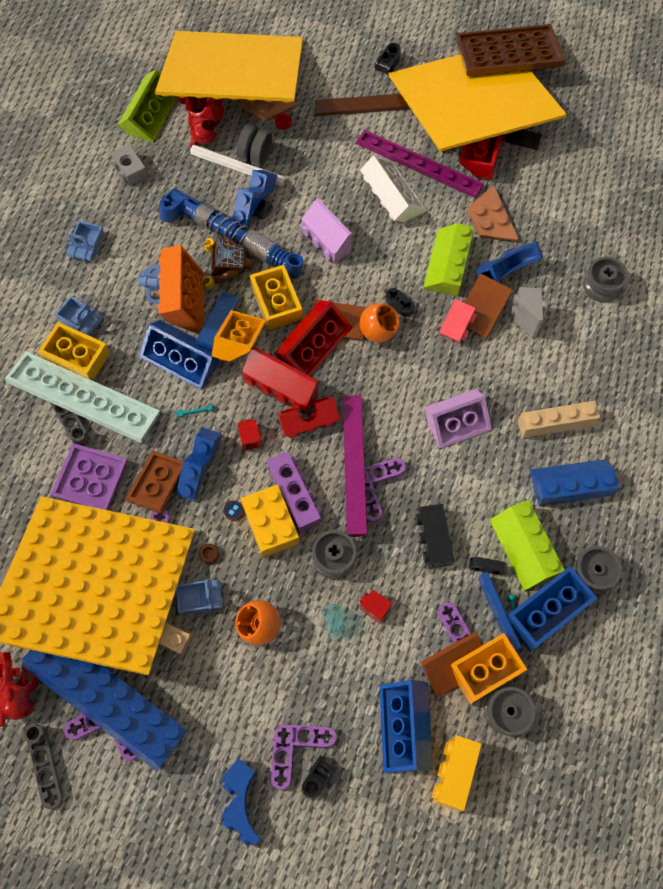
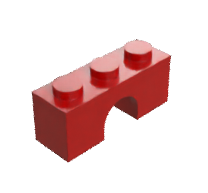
[277,396,340,438]

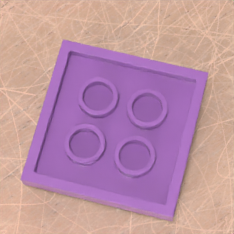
[50,443,128,510]

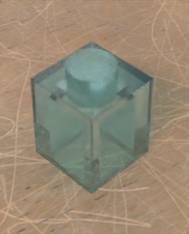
[321,603,348,637]

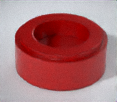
[275,113,292,130]

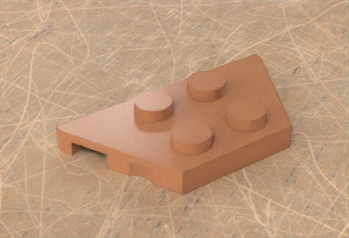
[239,99,297,122]
[467,186,519,243]

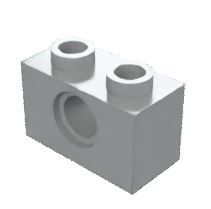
[111,144,147,186]

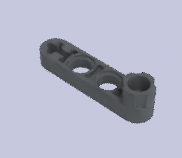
[50,402,90,446]
[23,723,63,810]

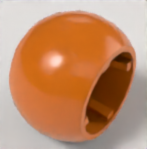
[360,303,400,343]
[236,600,281,646]

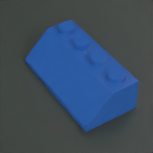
[139,320,220,389]
[530,459,620,506]
[508,566,597,652]
[379,680,433,773]

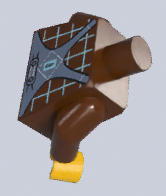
[203,237,253,289]

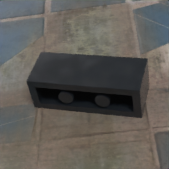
[415,504,455,569]

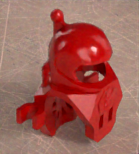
[178,96,224,148]
[0,652,39,727]

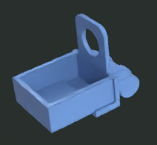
[67,221,104,262]
[138,264,160,304]
[55,296,103,336]
[176,579,223,615]

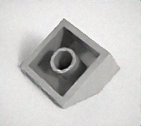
[510,287,543,338]

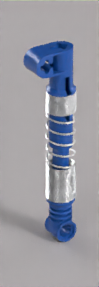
[159,188,303,279]

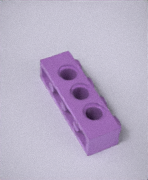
[266,451,323,533]

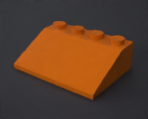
[158,245,204,335]

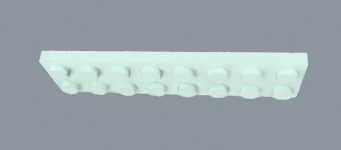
[5,351,160,443]

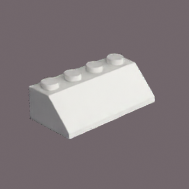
[360,155,427,222]

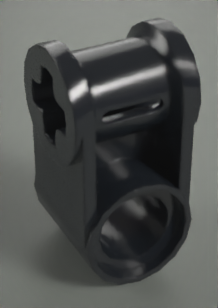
[374,43,401,76]
[302,755,338,800]

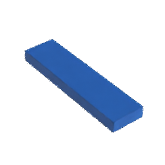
[196,292,239,350]
[478,572,521,652]

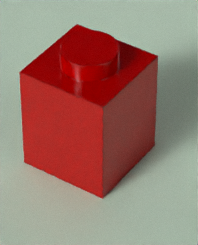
[237,419,262,451]
[359,589,393,624]

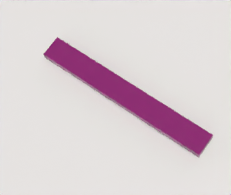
[356,129,484,198]
[343,395,368,537]

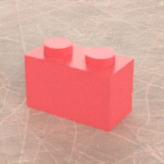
[439,299,477,344]

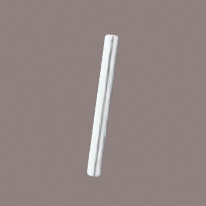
[190,145,285,186]

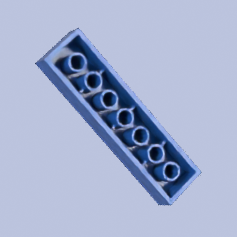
[22,650,187,772]

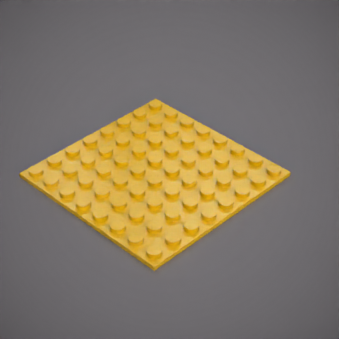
[155,31,303,103]
[389,55,567,151]
[0,496,195,675]

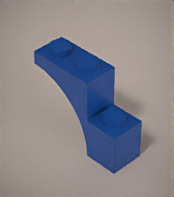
[232,170,277,228]
[476,241,543,282]
[176,428,222,501]
[221,758,261,847]

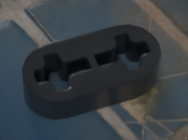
[385,288,415,317]
[469,557,507,576]

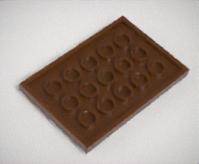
[456,24,566,77]

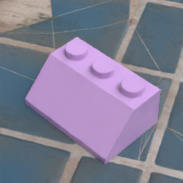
[301,198,352,264]
[424,389,492,448]

